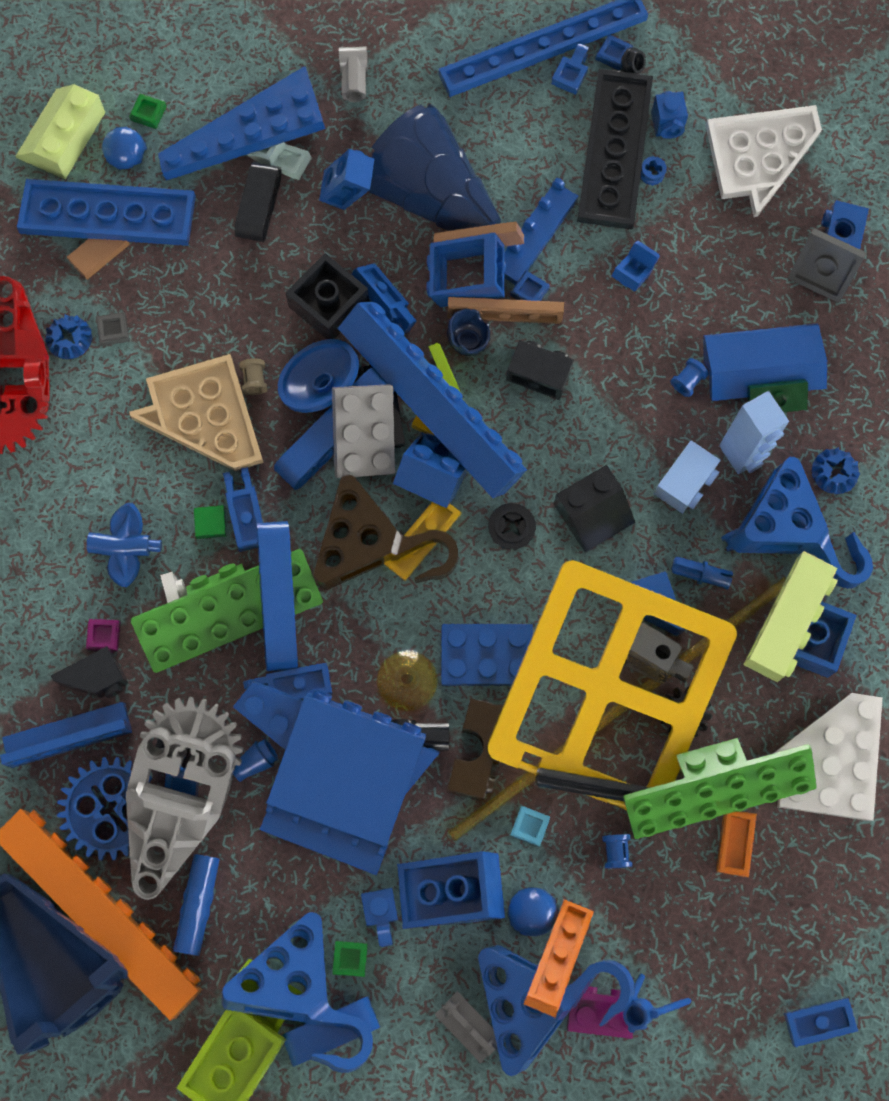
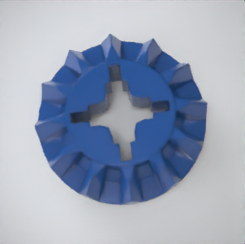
[45,314,92,359]
[812,447,860,494]

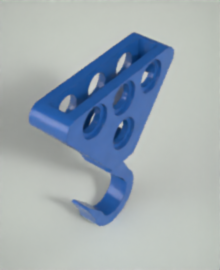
[731,457,873,589]
[221,912,373,1073]
[478,945,635,1076]

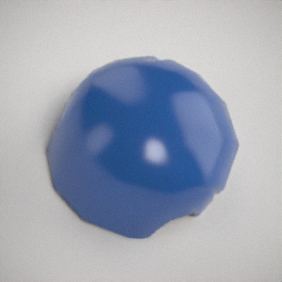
[102,127,147,170]
[507,887,559,936]

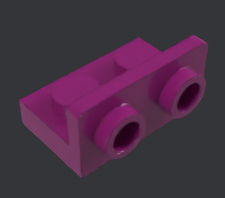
[567,986,633,1039]

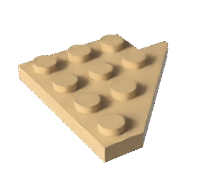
[129,354,264,471]

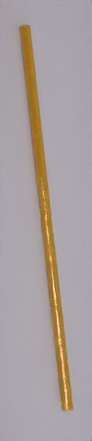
[448,576,786,841]

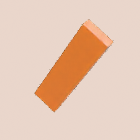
[524,899,594,1017]

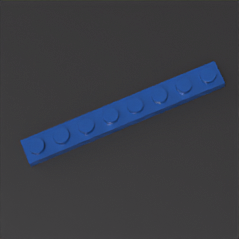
[439,0,648,97]

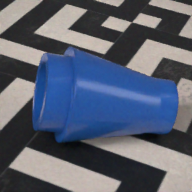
[233,739,278,782]

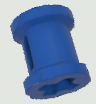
[670,358,709,397]
[602,834,633,869]

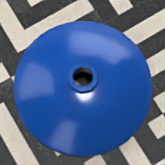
[278,339,359,413]

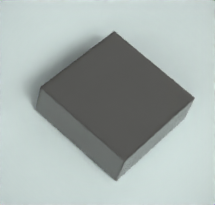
[96,312,130,346]

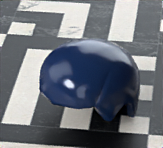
[447,308,490,356]

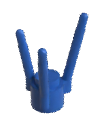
[623,974,691,1033]

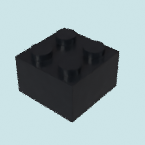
[286,253,369,339]

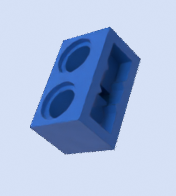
[319,149,374,210]

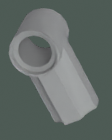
[339,47,368,102]

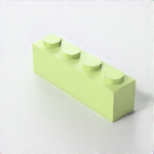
[743,551,838,682]

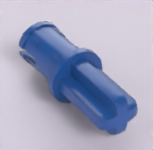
[671,557,733,590]

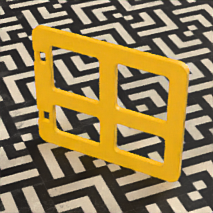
[487,560,737,811]

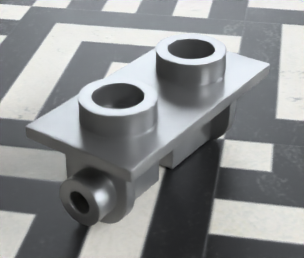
[435,991,497,1063]

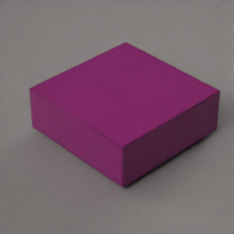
[85,619,121,652]

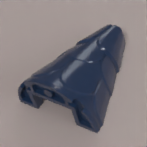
[368,104,501,231]
[0,874,128,1055]

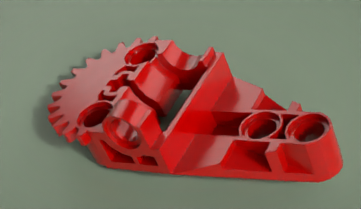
[0,276,50,454]

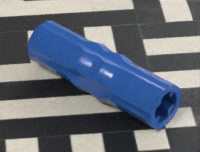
[173,854,220,956]

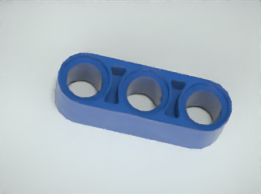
[281,996,380,1067]

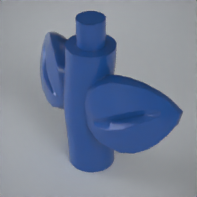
[87,503,162,588]

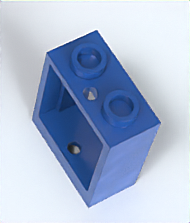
[426,232,505,307]

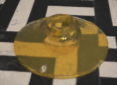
[377,651,438,711]

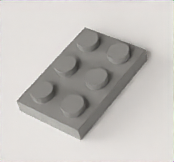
[332,384,395,478]

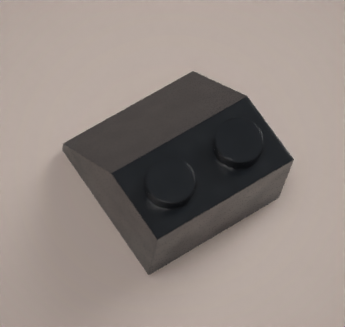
[554,465,635,553]

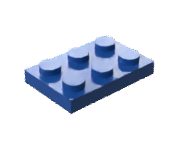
[441,624,533,686]

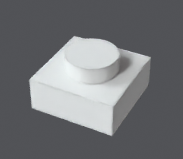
[160,572,187,603]

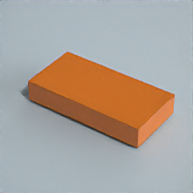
[716,811,757,878]

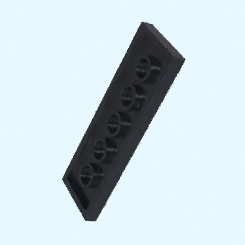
[577,69,653,230]

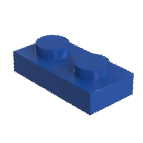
[784,998,858,1047]

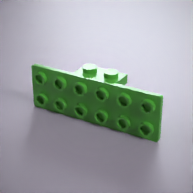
[131,549,323,673]
[623,738,817,839]

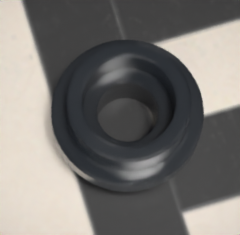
[621,47,646,74]

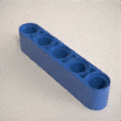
[274,368,394,490]
[256,521,298,672]

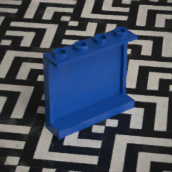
[266,690,426,847]

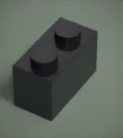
[506,340,574,400]

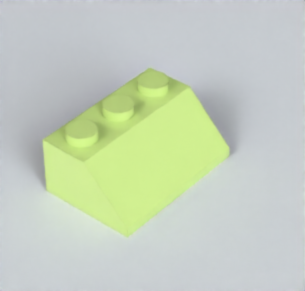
[16,84,105,179]

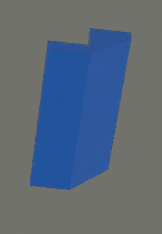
[703,323,827,401]

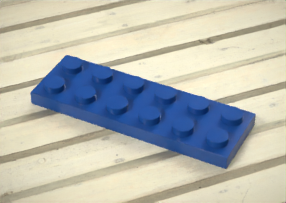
[17,179,196,246]

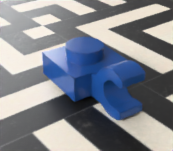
[551,43,589,95]
[361,888,398,947]

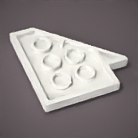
[706,105,822,217]
[774,693,883,821]

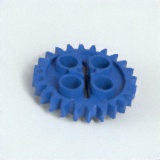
[57,757,153,861]

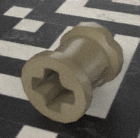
[239,358,268,395]

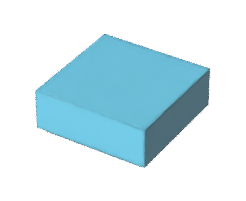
[510,805,550,847]

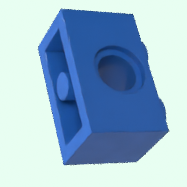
[821,200,869,249]

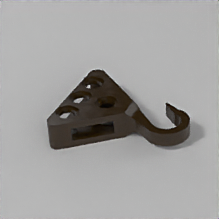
[314,475,459,590]

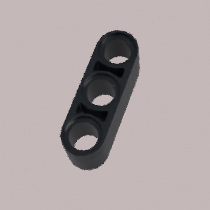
[234,162,282,242]

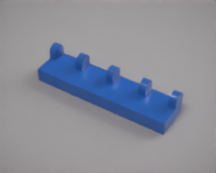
[504,178,578,285]
[259,805,388,876]

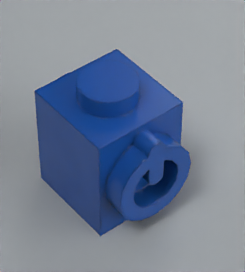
[651,91,688,139]

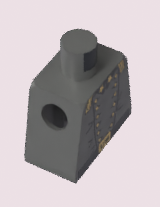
[624,622,694,684]

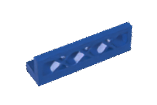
[0,702,133,768]

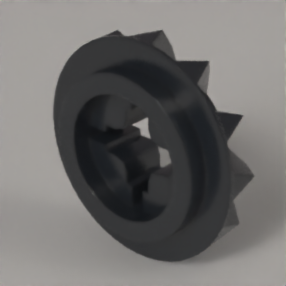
[488,503,536,551]

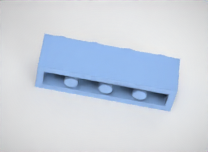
[719,391,789,475]

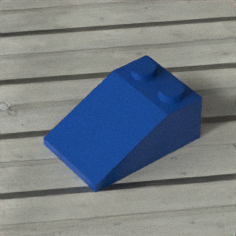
[397,851,505,929]

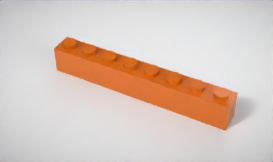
[0,809,203,1021]

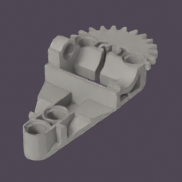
[126,697,243,900]

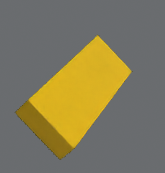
[384,502,461,581]

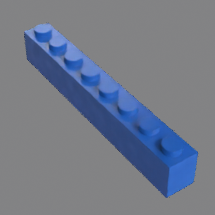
[338,302,527,498]

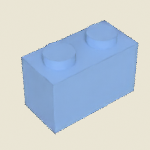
[654,440,721,514]

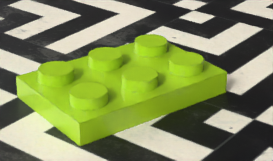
[177,1010,286,1101]

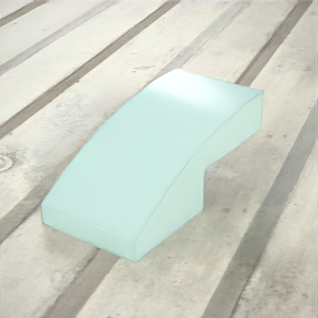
[247,143,312,180]

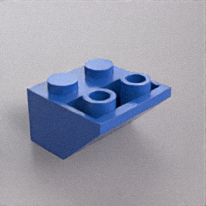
[393,432,467,508]

